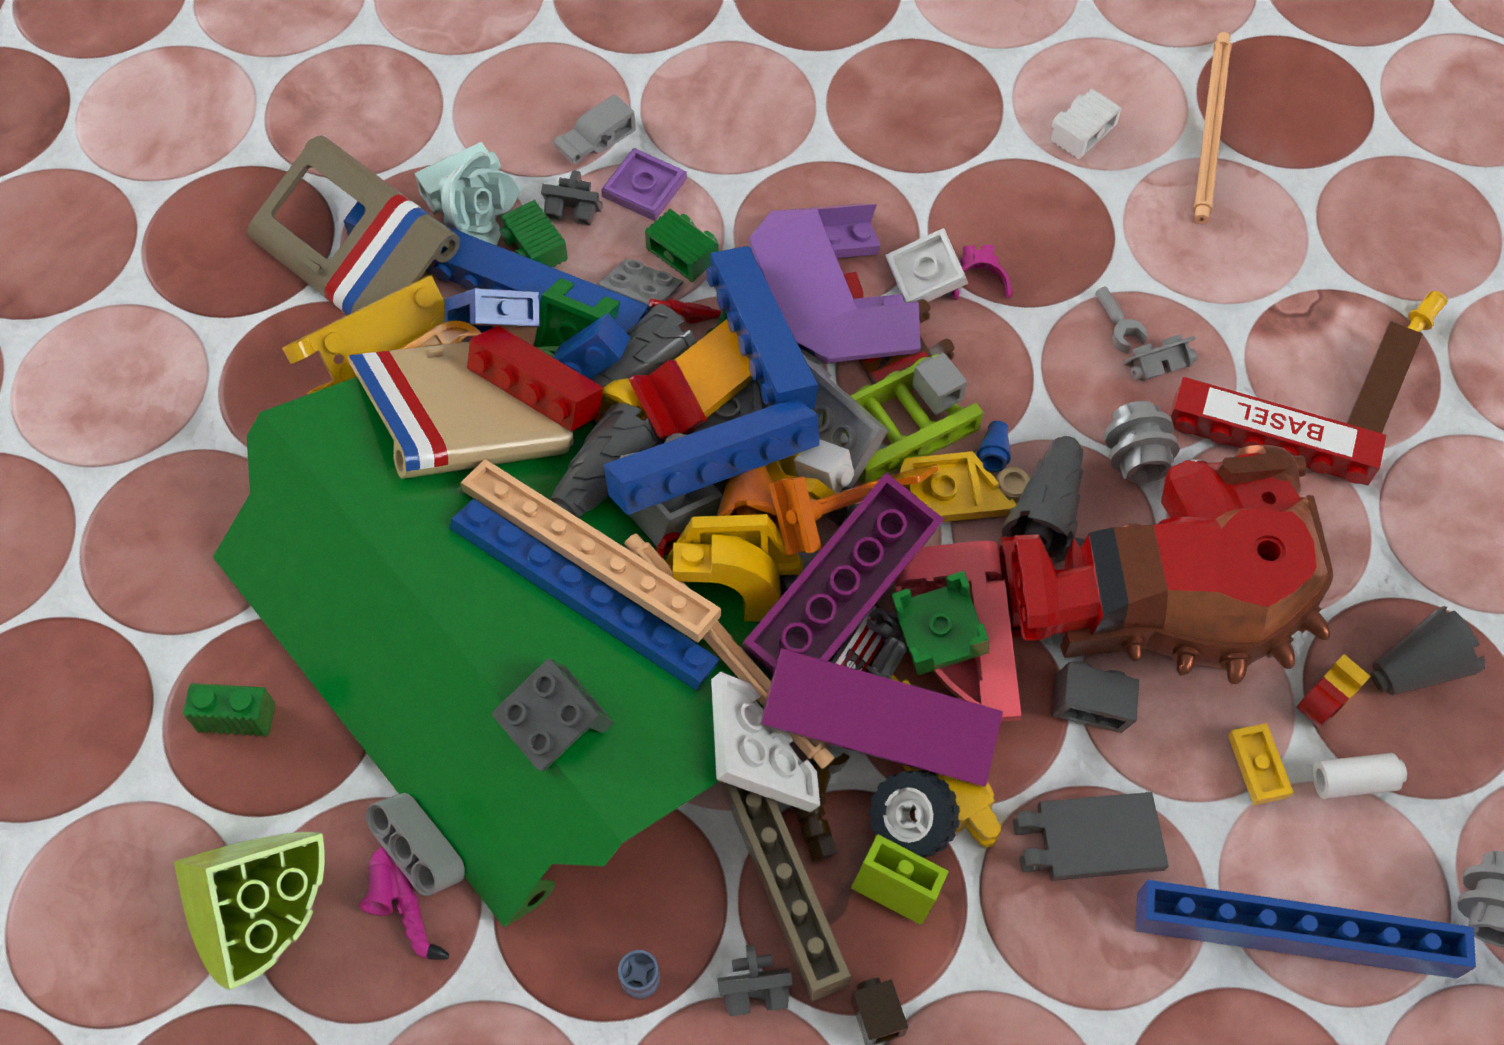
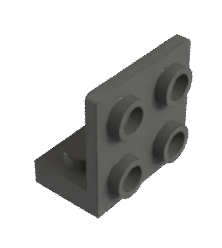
[492,658,614,771]

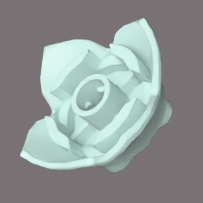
[439,152,522,246]

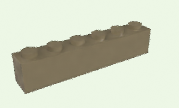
[721,781,851,1002]

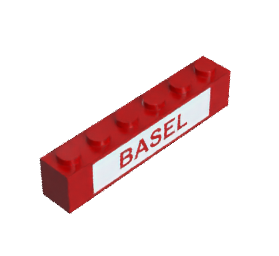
[1169,376,1387,486]

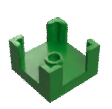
[534,278,620,347]
[892,571,989,676]

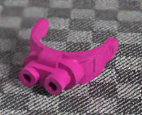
[951,245,1013,300]

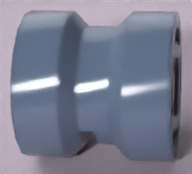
[618,950,660,999]

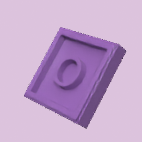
[601,148,687,221]

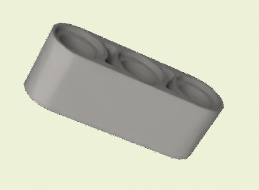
[366,793,465,896]

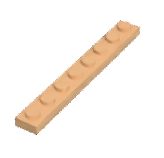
[461,459,721,643]

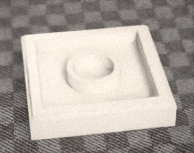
[885,228,968,303]

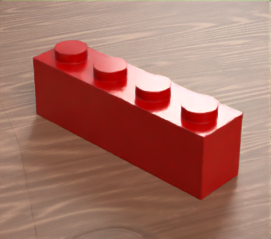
[467,325,603,432]

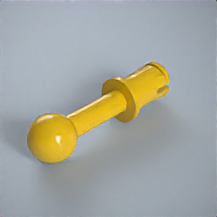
[1407,291,1448,332]

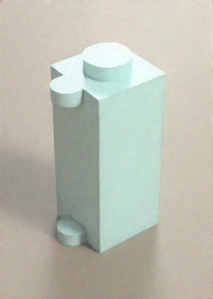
[414,142,501,214]

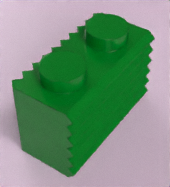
[499,200,568,267]
[645,209,719,282]
[183,683,275,737]

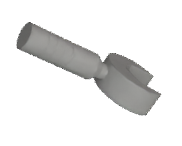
[1095,287,1147,353]

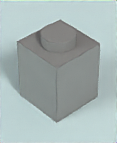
[912,352,967,415]

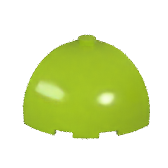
[174,832,325,990]

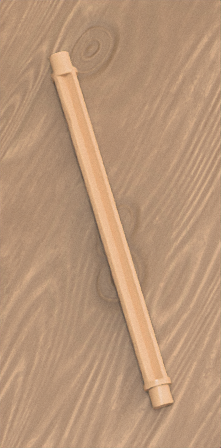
[1193,32,1232,224]
[624,533,835,770]

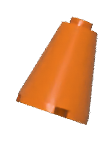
[716,465,780,530]

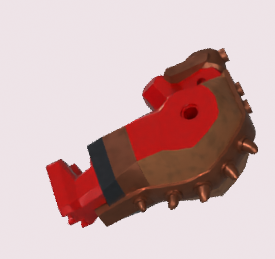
[998,445,1333,684]

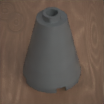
[1370,606,1486,695]

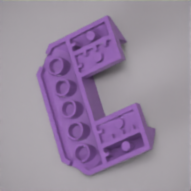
[749,204,921,363]

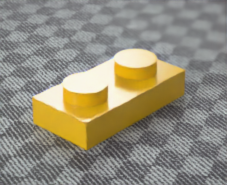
[1228,723,1294,806]

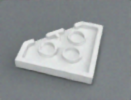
[711,672,820,812]

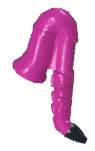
[359,847,449,960]

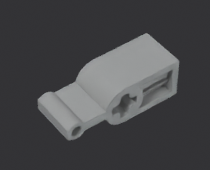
[553,94,636,164]

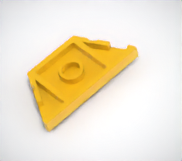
[900,451,1016,522]
[665,514,803,575]

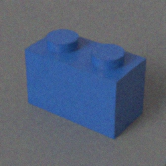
[553,313,630,379]

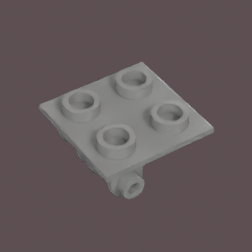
[597,259,683,311]

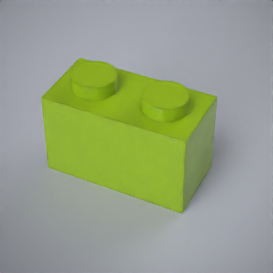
[851,834,949,925]

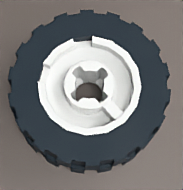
[869,771,960,857]

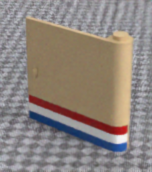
[348,342,573,479]

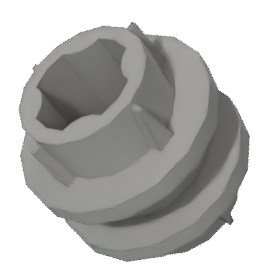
[1104,401,1180,483]
[1458,851,1504,947]

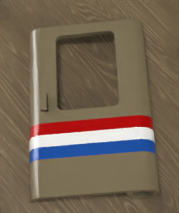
[247,135,460,315]

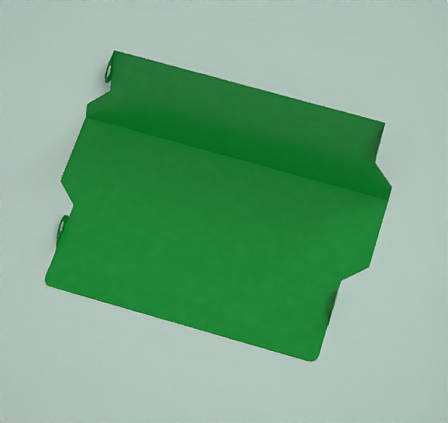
[213,343,782,927]

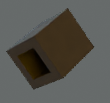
[851,977,908,1045]

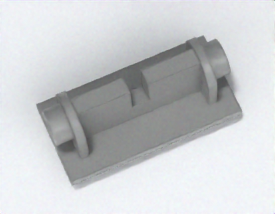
[1123,334,1197,381]

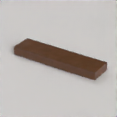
[1347,321,1423,433]

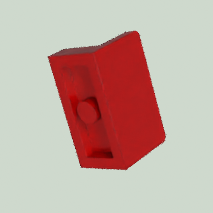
[629,360,707,439]

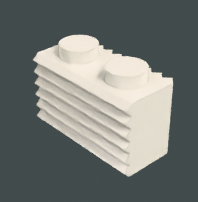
[1051,88,1122,159]

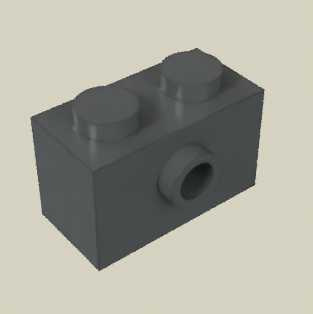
[1051,661,1139,733]

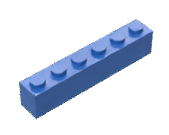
[706,246,818,409]
[604,398,820,515]

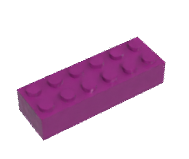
[742,473,944,676]

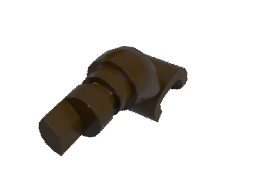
[790,743,850,861]

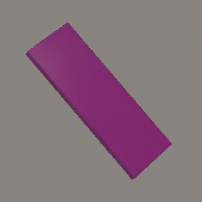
[760,648,1003,787]

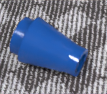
[976,421,1011,472]

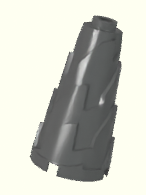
[590,304,697,388]
[550,403,664,519]
[1002,436,1083,564]

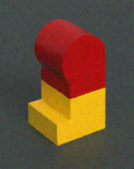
[1296,654,1371,728]

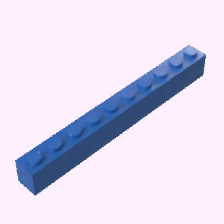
[343,201,649,333]

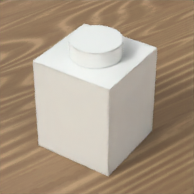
[794,439,854,493]

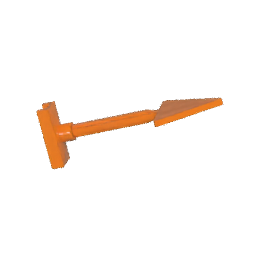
[769,463,939,555]

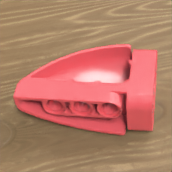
[895,540,1022,722]

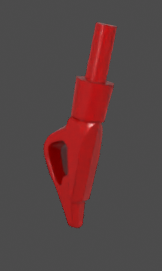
[649,298,721,324]

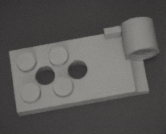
[762,348,889,488]

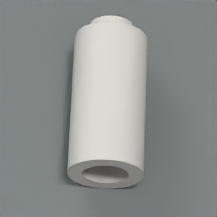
[1313,753,1407,799]

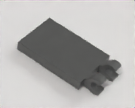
[1013,792,1169,881]

